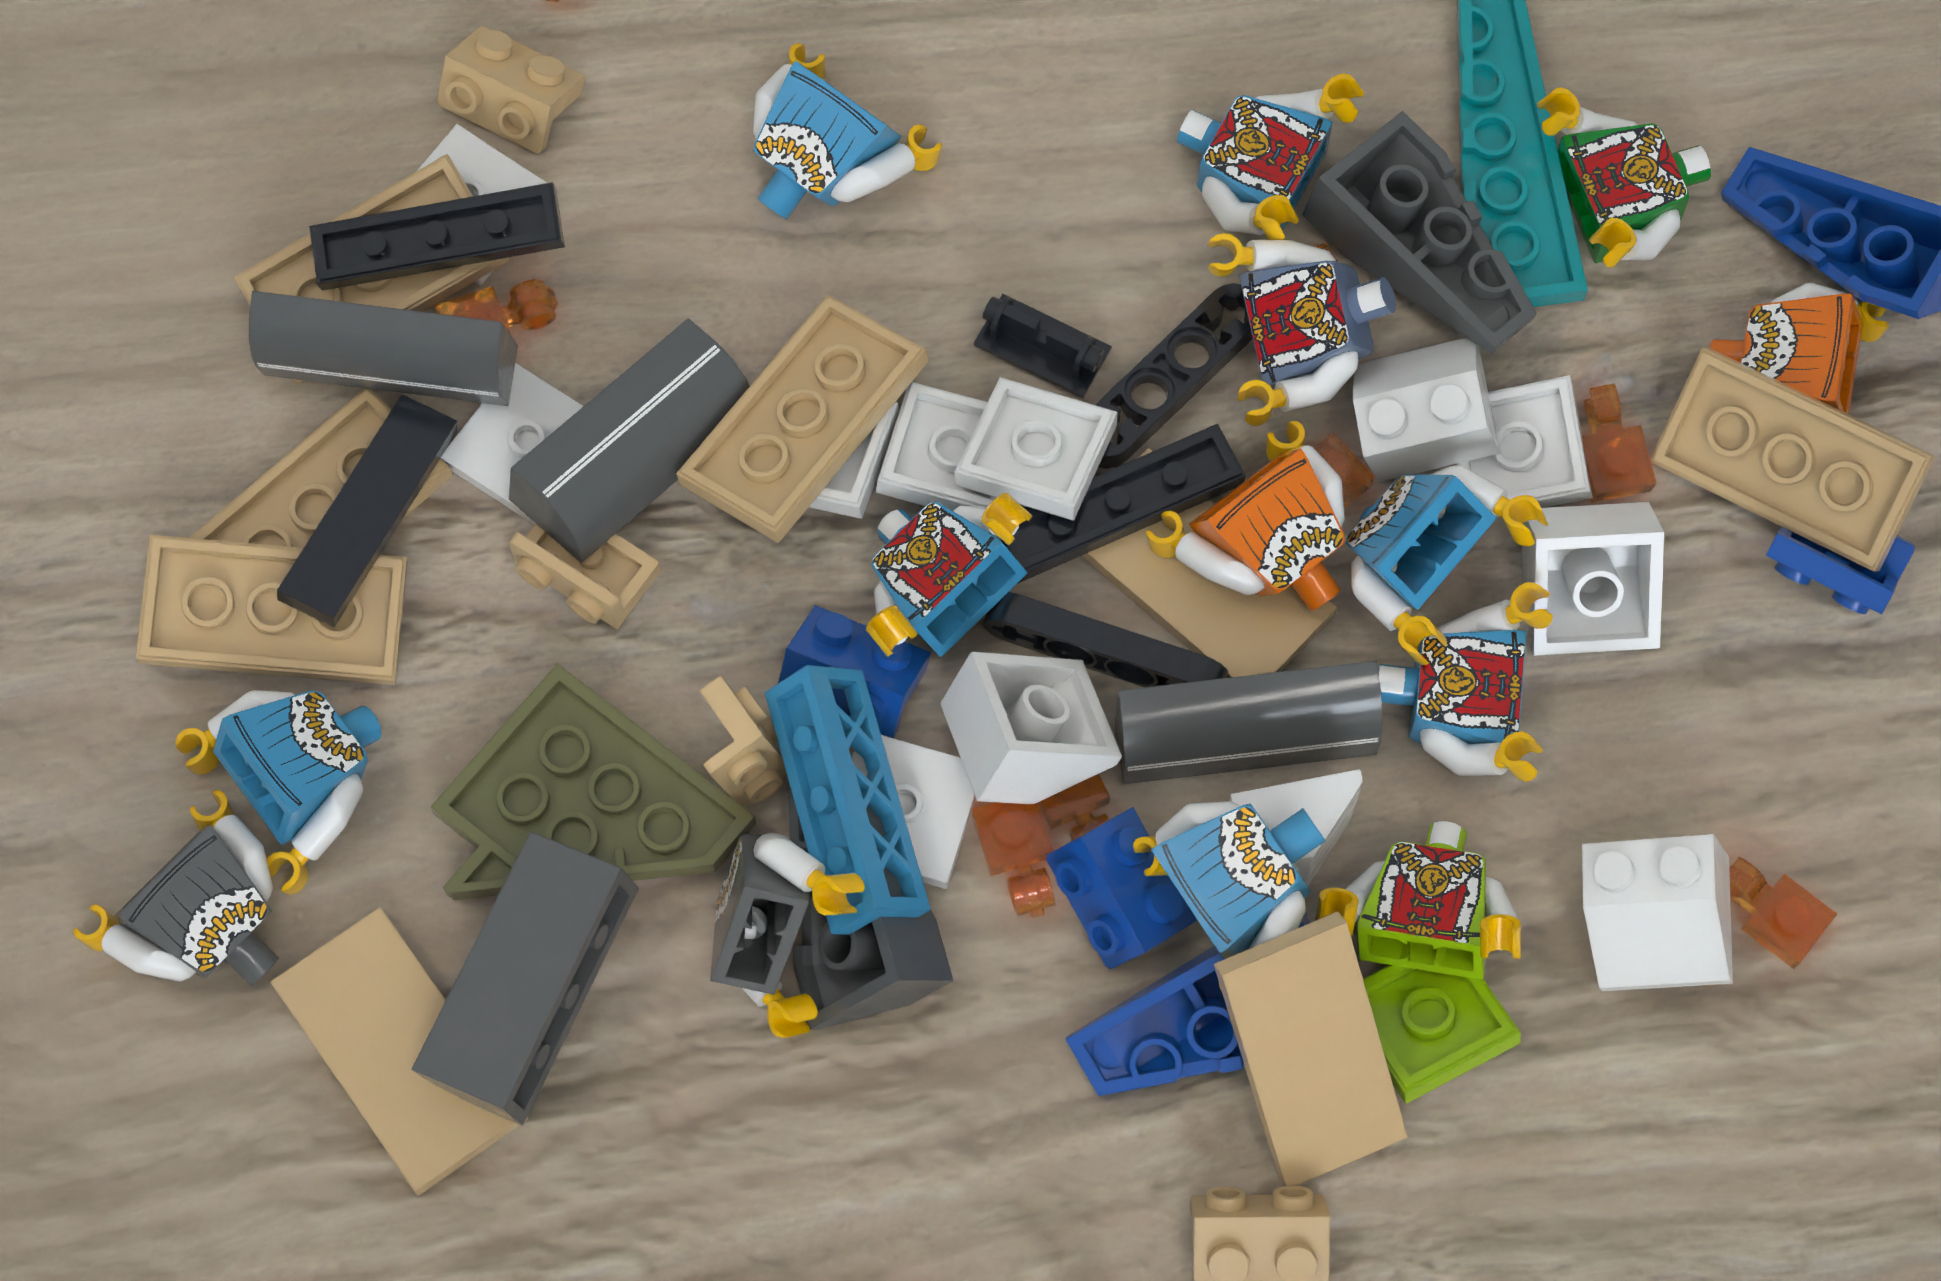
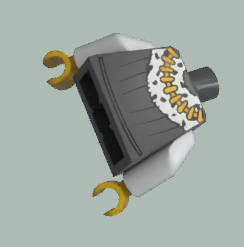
[73,790,279,986]
[710,833,865,1038]

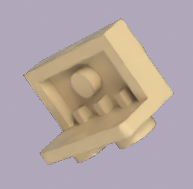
[437,25,586,154]
[509,524,662,629]
[699,675,787,807]
[1190,1186,1330,1281]

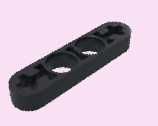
[1095,283,1253,469]
[983,592,1229,687]

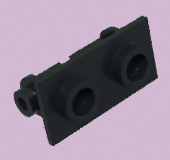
[974,293,1112,399]

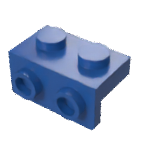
[1766,526,1915,614]
[778,605,931,738]
[1046,807,1197,969]

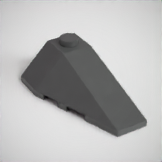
[1302,111,1537,354]
[787,776,954,1029]

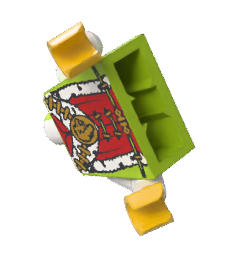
[1315,821,1521,980]

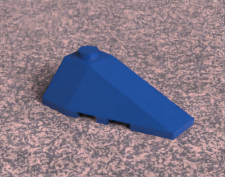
[1721,147,1941,319]
[1065,912,1312,1096]

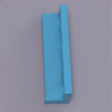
[764,665,931,935]

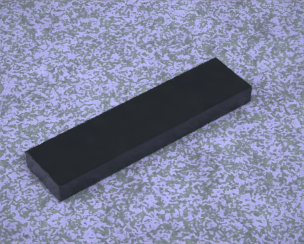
[309,182,565,291]
[277,394,457,628]
[1000,423,1246,584]

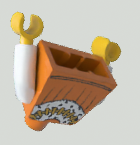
[1710,283,1889,414]
[1146,421,1345,611]

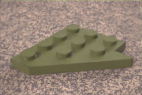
[431,663,756,900]

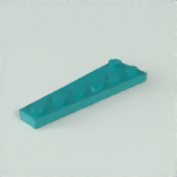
[1457,0,1588,307]

